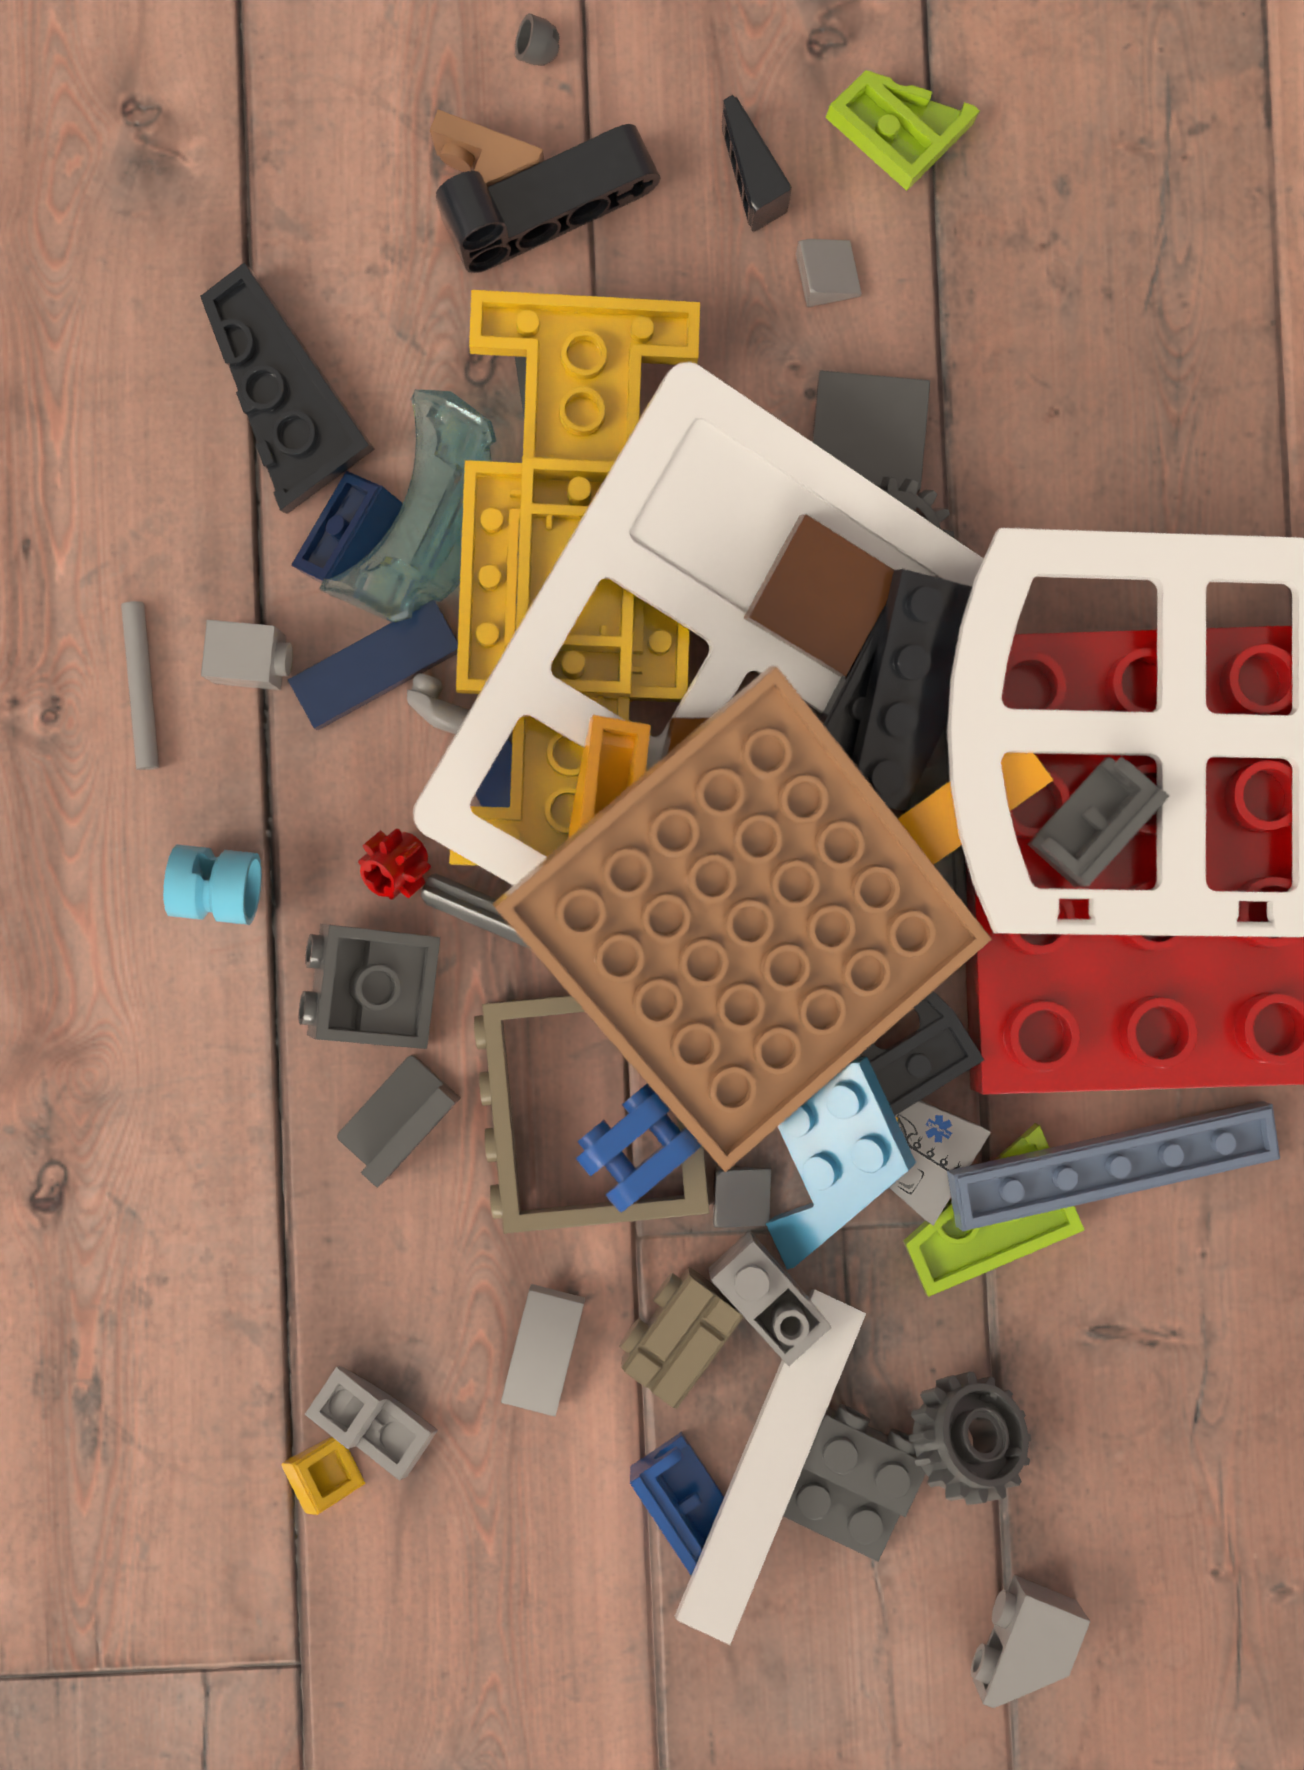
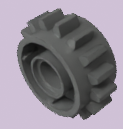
[909,1372,1031,1505]

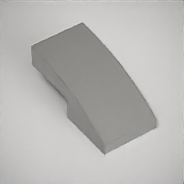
[501,1284,585,1416]
[305,1366,438,1481]

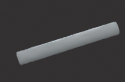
[121,601,159,770]

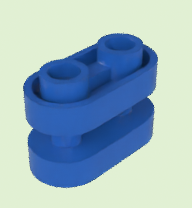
[575,1083,702,1213]

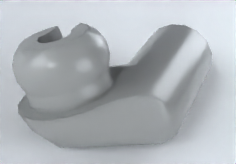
[407,674,470,734]

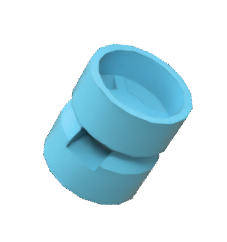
[163,844,262,925]

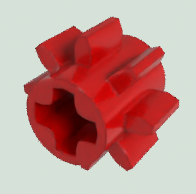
[358,828,431,900]

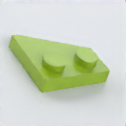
[825,70,980,191]

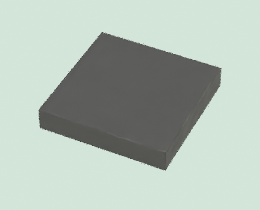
[812,370,930,495]

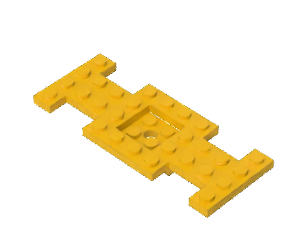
[449,290,700,866]

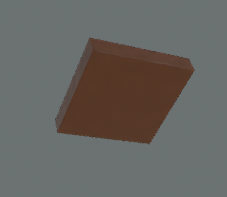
[744,514,894,676]

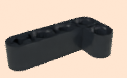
[435,124,661,273]

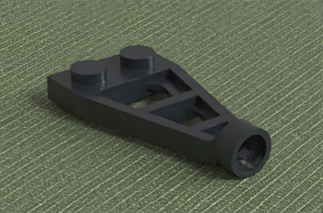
[858,991,984,1116]

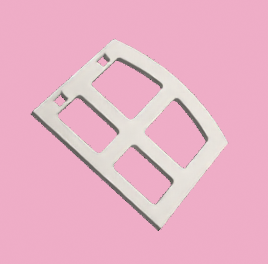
[947,528,1304,937]

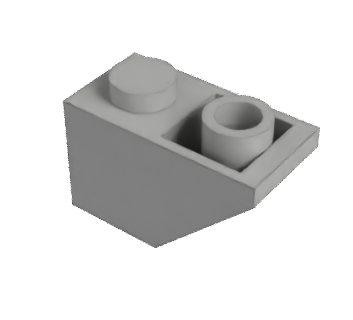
[709,1230,832,1366]
[971,1575,1090,1708]

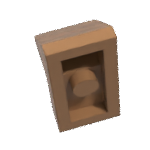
[430,109,544,187]

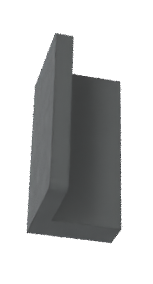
[337,1055,461,1188]

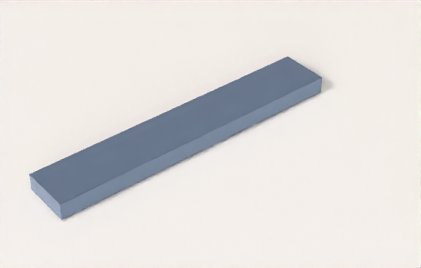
[947,1101,1280,1231]

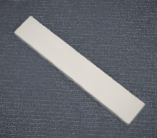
[675,1289,866,1645]

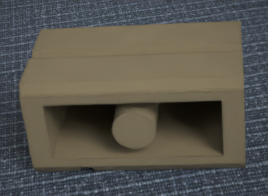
[619,1267,744,1409]

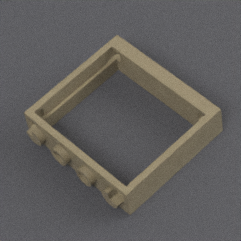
[474,995,710,1234]

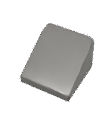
[796,239,862,308]
[713,1166,771,1228]

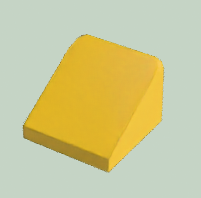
[281,1436,366,1515]

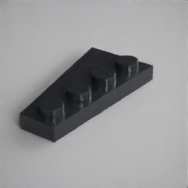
[200,263,375,514]

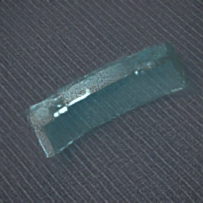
[319,389,496,623]

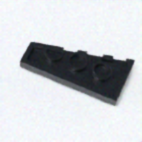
[852,569,972,811]

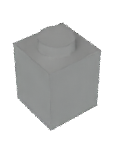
[201,620,293,690]

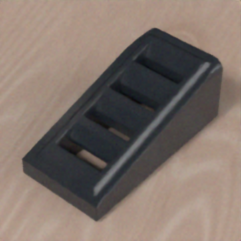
[722,95,792,232]

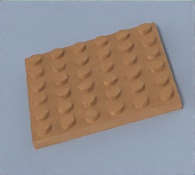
[493,666,992,1172]

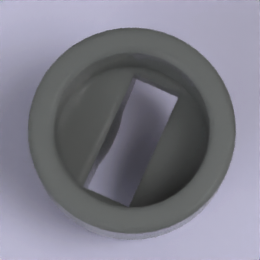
[515,13,560,66]

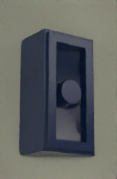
[291,471,404,598]

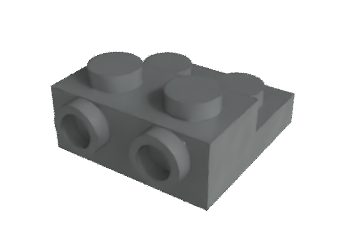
[298,923,441,1049]
[783,1404,926,1562]

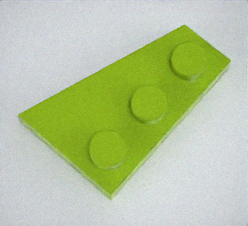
[903,1123,1085,1297]

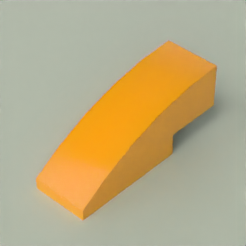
[568,715,651,839]

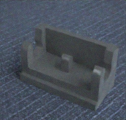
[1027,756,1169,887]

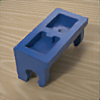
[630,1432,725,1576]

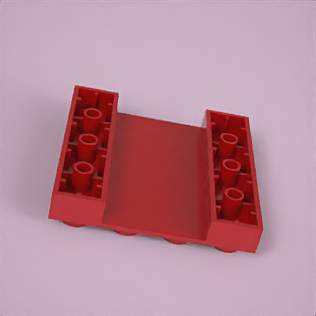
[965,625,1304,1095]

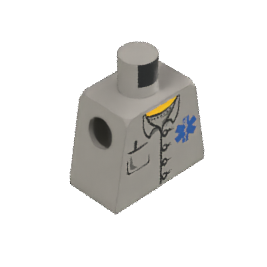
[889,1100,991,1225]

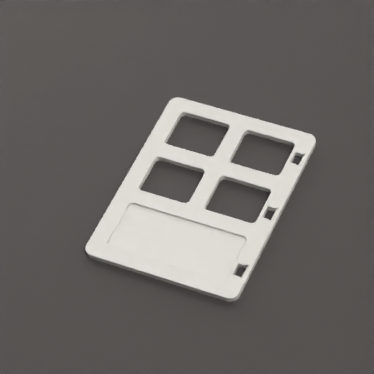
[413,362,984,885]

